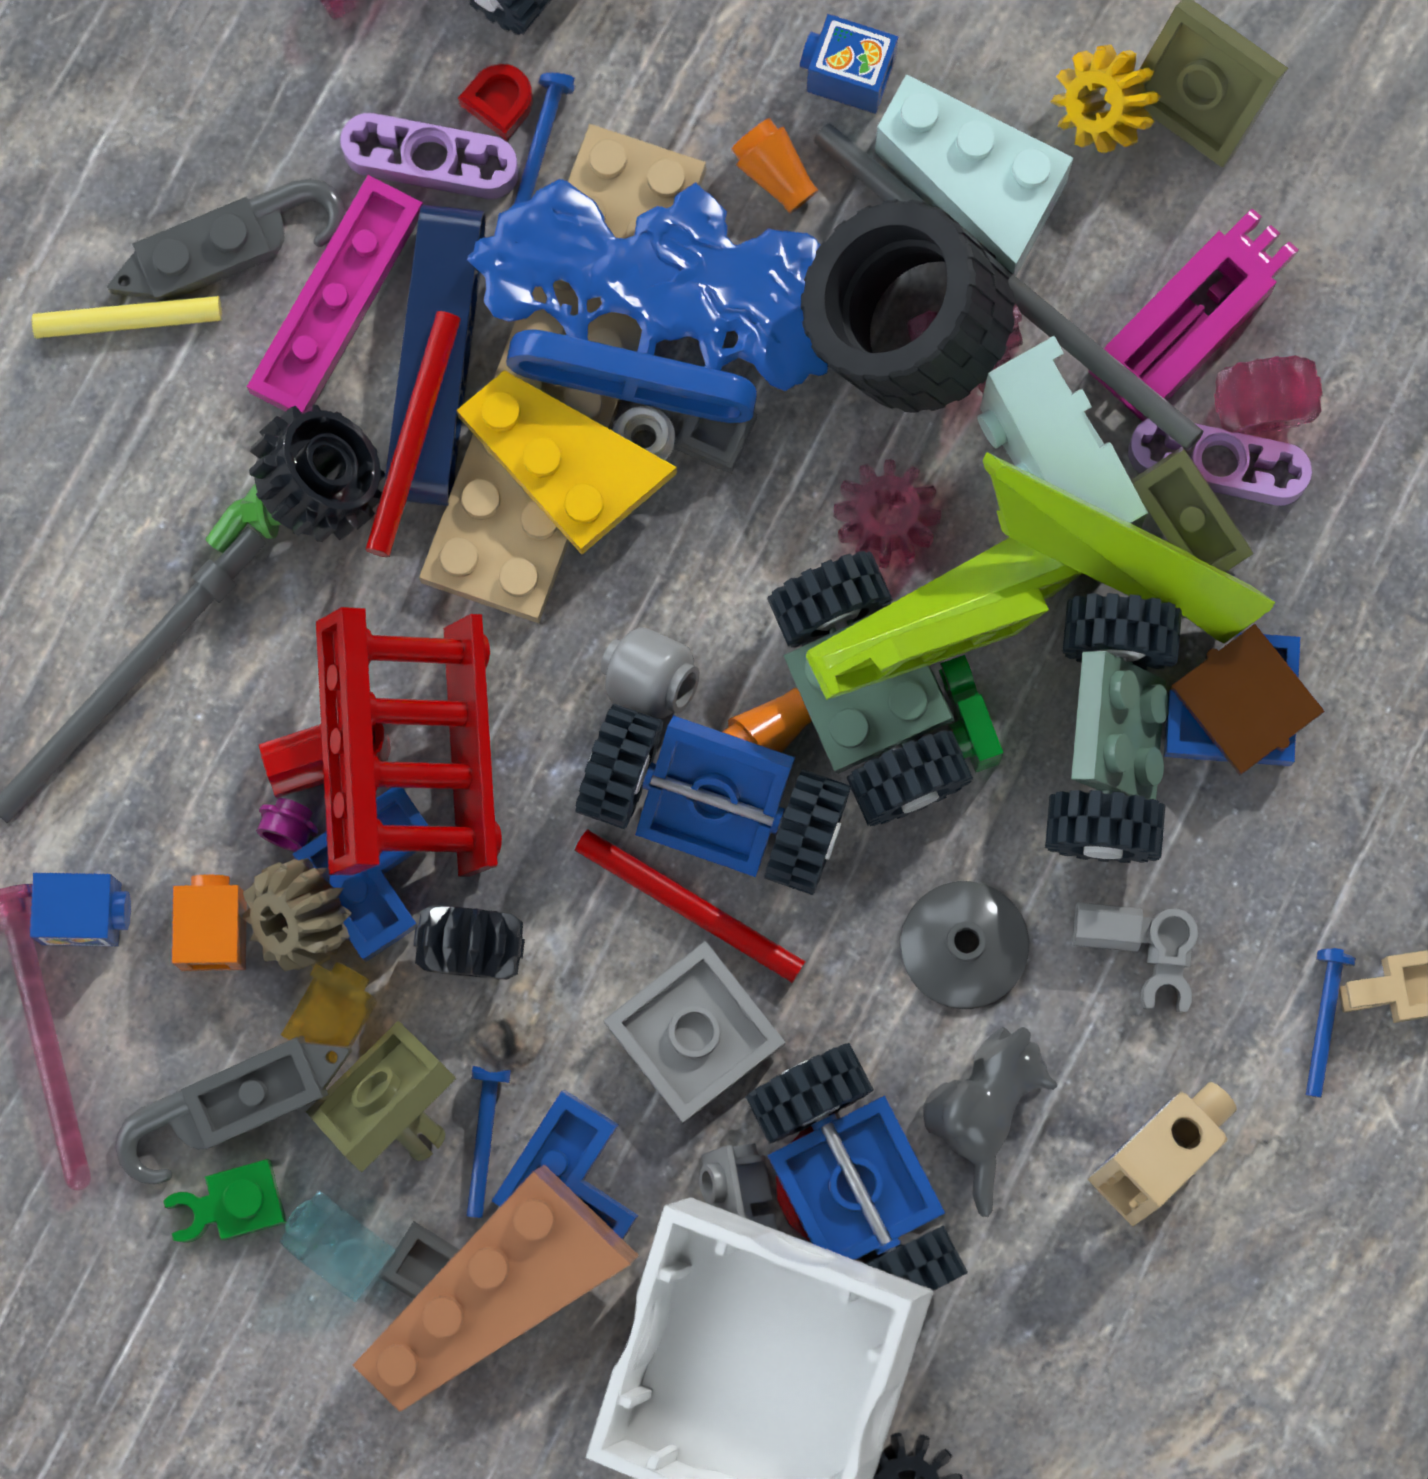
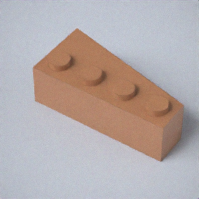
[352,1165,639,1412]

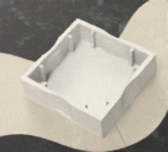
[586,1197,933,1479]

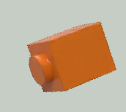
[172,874,247,971]

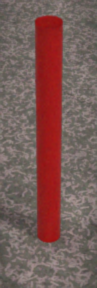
[365,311,461,557]
[574,829,806,983]

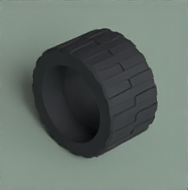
[800,199,1015,413]

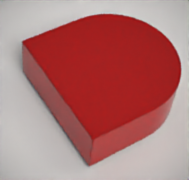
[458,64,533,141]

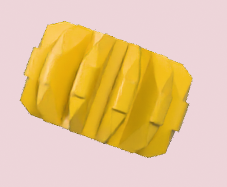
[1050,44,1161,153]

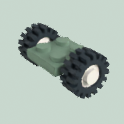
[767,551,973,826]
[1045,593,1182,863]

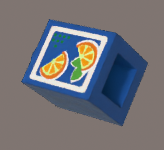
[800,14,898,114]
[30,873,131,947]

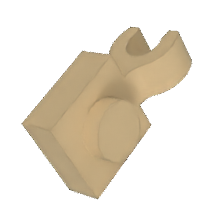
[1339,950,1428,1023]

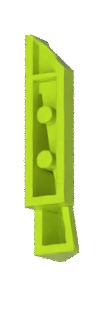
[982,452,1275,644]
[806,537,1082,700]

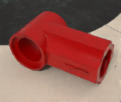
[258,724,391,799]

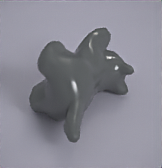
[923,1027,1057,1217]

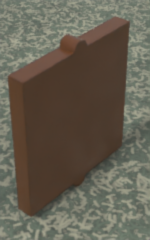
[1171,624,1325,776]

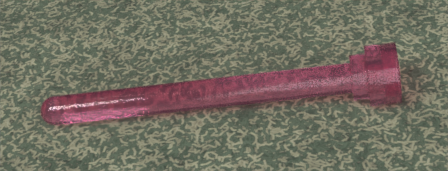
[0,884,91,1191]

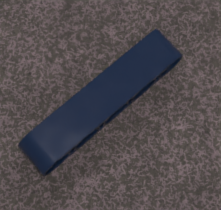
[385,205,486,506]

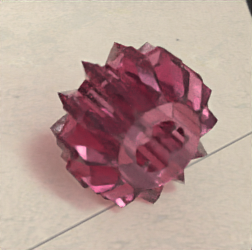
[1214,355,1323,434]
[833,458,941,569]

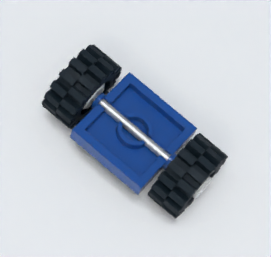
[575,703,851,895]
[745,1043,968,1295]

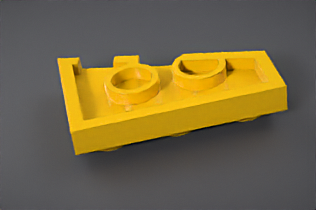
[457,370,677,554]

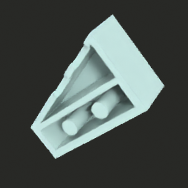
[875,74,1073,276]
[977,336,1148,528]

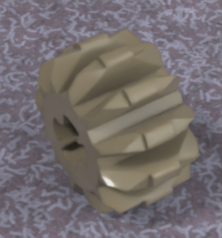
[241,858,352,972]

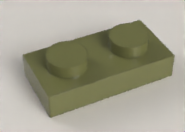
[1131,447,1254,572]

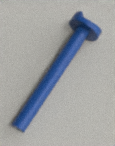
[514,73,575,204]
[1305,948,1356,1098]
[467,1066,511,1218]

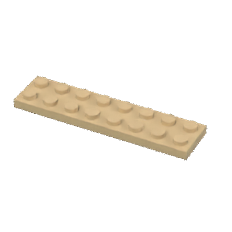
[419,124,706,623]

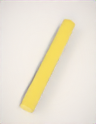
[32,296,222,339]

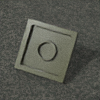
[1139,0,1288,168]
[306,1021,457,1173]

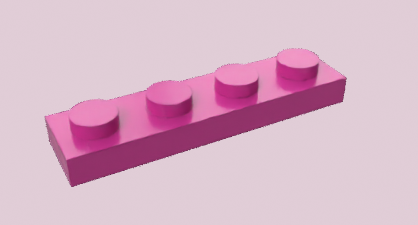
[246,175,423,414]

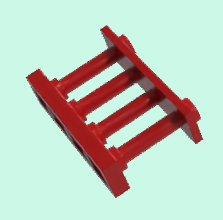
[316,607,502,877]

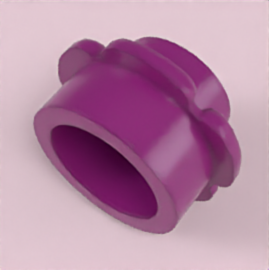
[256,798,318,852]

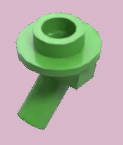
[205,484,282,553]

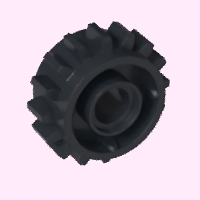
[249,404,385,542]

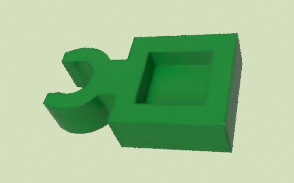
[938,655,1004,773]
[163,1159,287,1243]

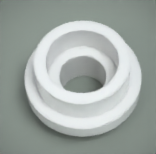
[613,406,675,460]

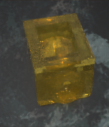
[281,962,377,1063]

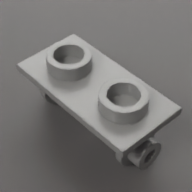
[699,1143,778,1231]

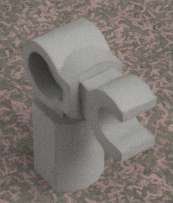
[1072,902,1198,1012]

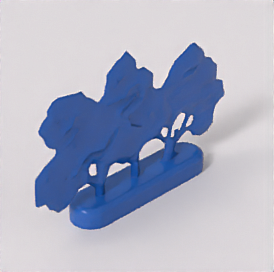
[467,179,828,423]

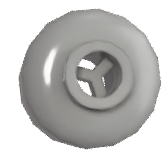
[601,627,700,720]

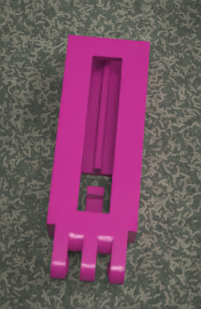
[1088,208,1299,422]

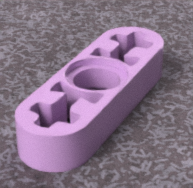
[340,113,519,199]
[1128,419,1312,506]

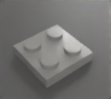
[603,941,785,1125]

